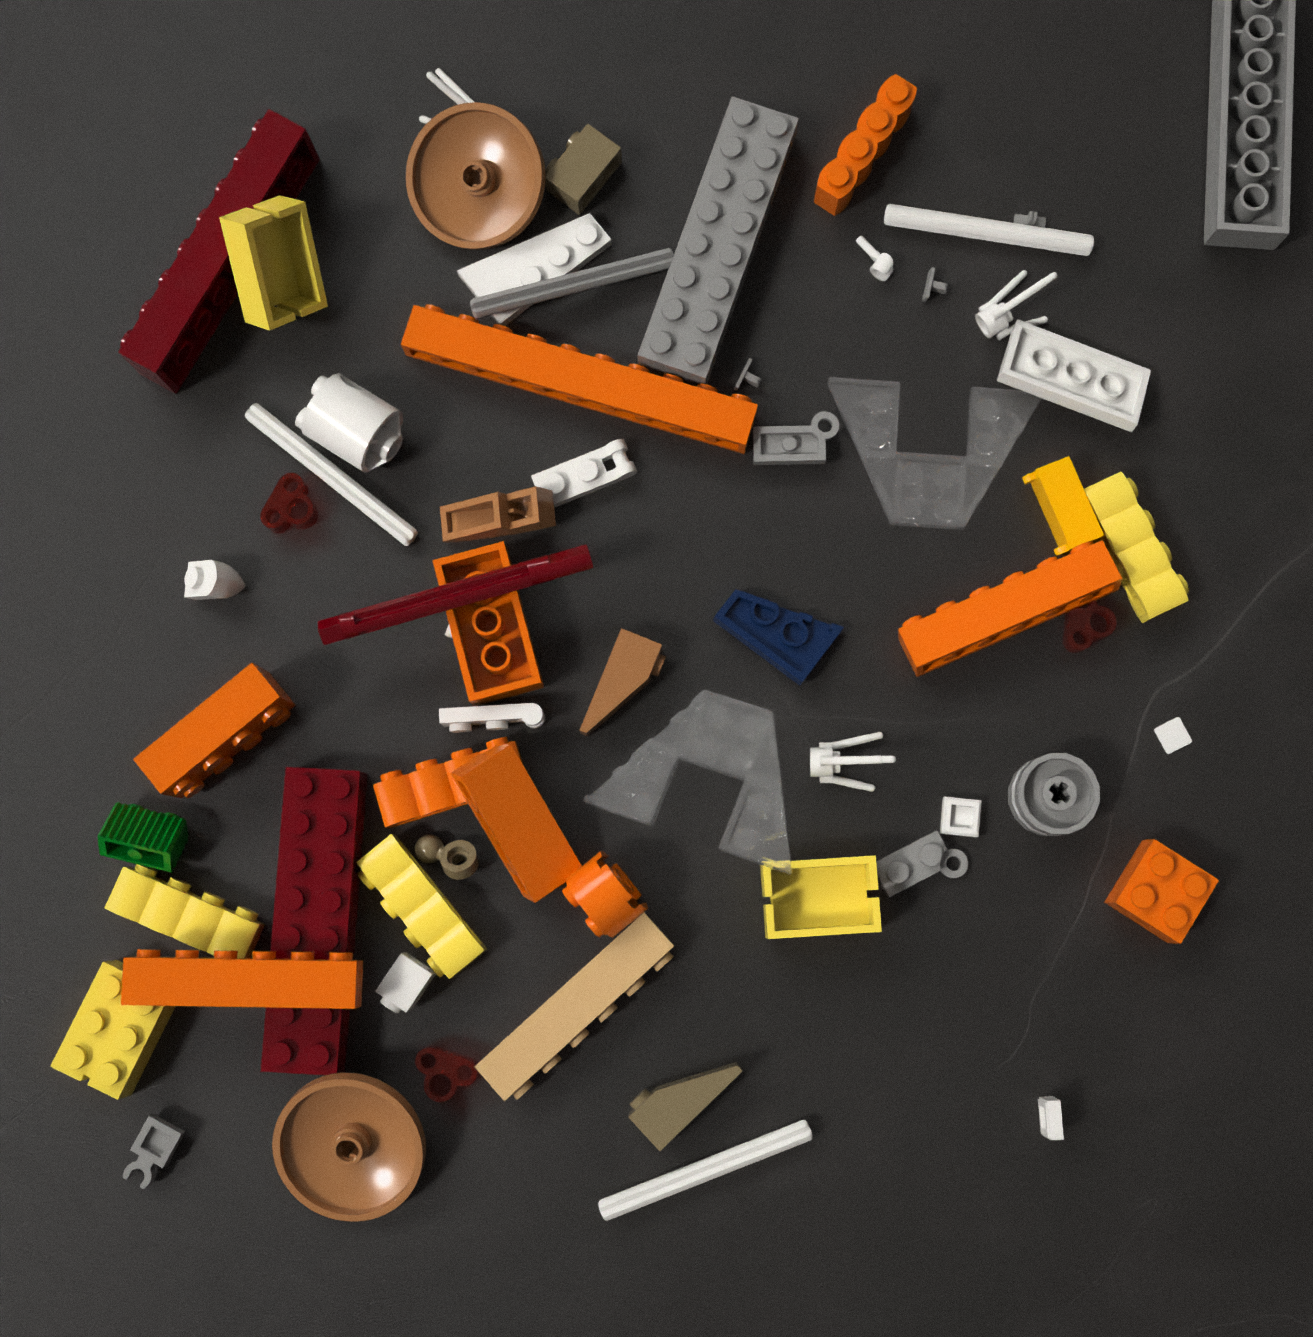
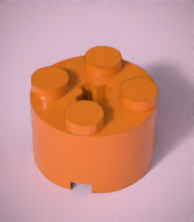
[562,851,648,938]

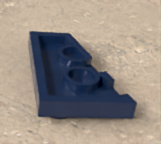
[713,589,844,686]

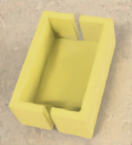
[219,195,328,331]
[760,855,882,939]
[50,960,176,1100]

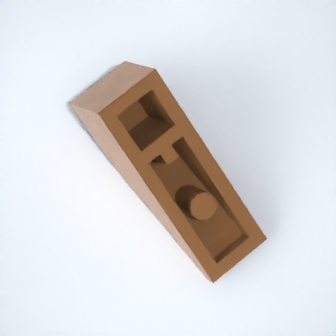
[580,628,666,736]

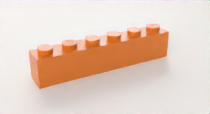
[898,540,1122,677]
[121,949,363,1009]

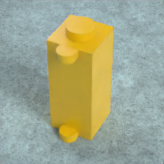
[1022,456,1104,557]

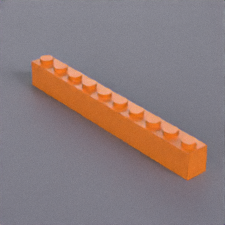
[401,304,758,454]

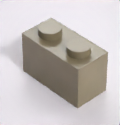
[545,123,622,215]

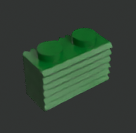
[97,802,188,873]

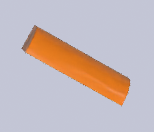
[450,744,582,903]

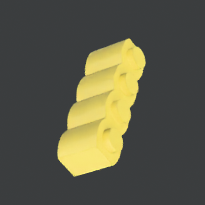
[1084,472,1189,623]
[356,834,487,979]
[105,864,265,958]

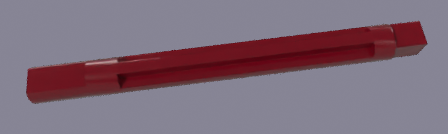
[318,544,594,645]

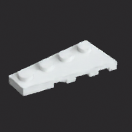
[457,213,612,326]

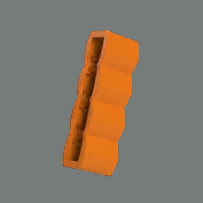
[814,74,917,216]
[373,737,524,828]

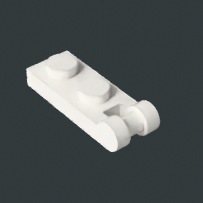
[531,439,637,508]
[439,703,545,733]

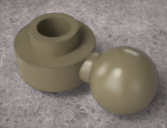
[415,834,479,880]

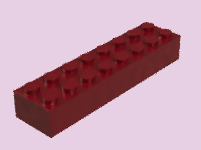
[118,109,320,394]
[260,767,368,1075]

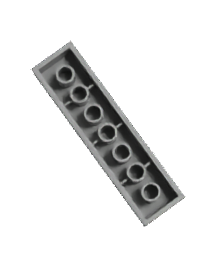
[1204,0,1296,250]
[637,96,799,387]

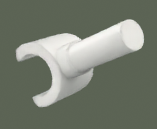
[856,235,893,282]

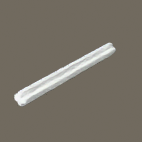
[884,204,1094,256]
[245,403,418,546]
[598,1120,813,1221]

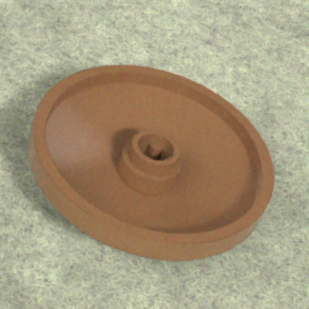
[406,102,546,250]
[272,1073,426,1222]

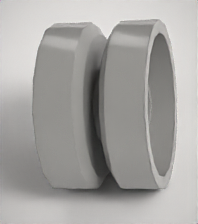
[1008,753,1100,836]

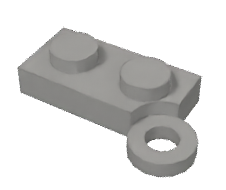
[753,411,839,465]
[876,830,968,897]

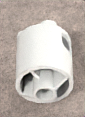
[295,373,403,473]

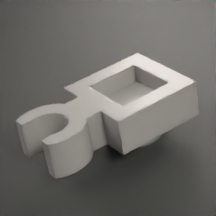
[123,1114,185,1189]

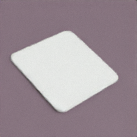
[1154,717,1192,754]

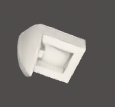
[184,560,246,600]

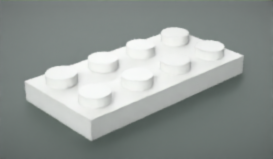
[997,319,1151,432]

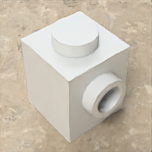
[375,952,436,1014]

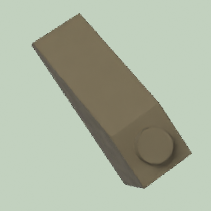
[628,1062,743,1151]

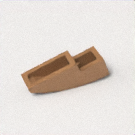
[440,486,556,543]

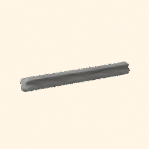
[470,248,674,319]

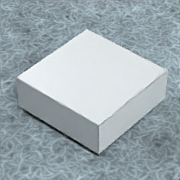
[940,797,982,838]
[1038,1096,1064,1140]

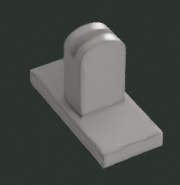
[1013,211,1046,228]
[922,267,948,302]
[733,358,762,391]

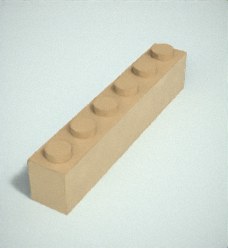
[474,912,674,1101]

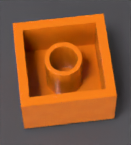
[1104,839,1219,944]

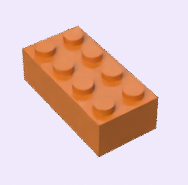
[432,541,544,706]
[133,663,296,798]

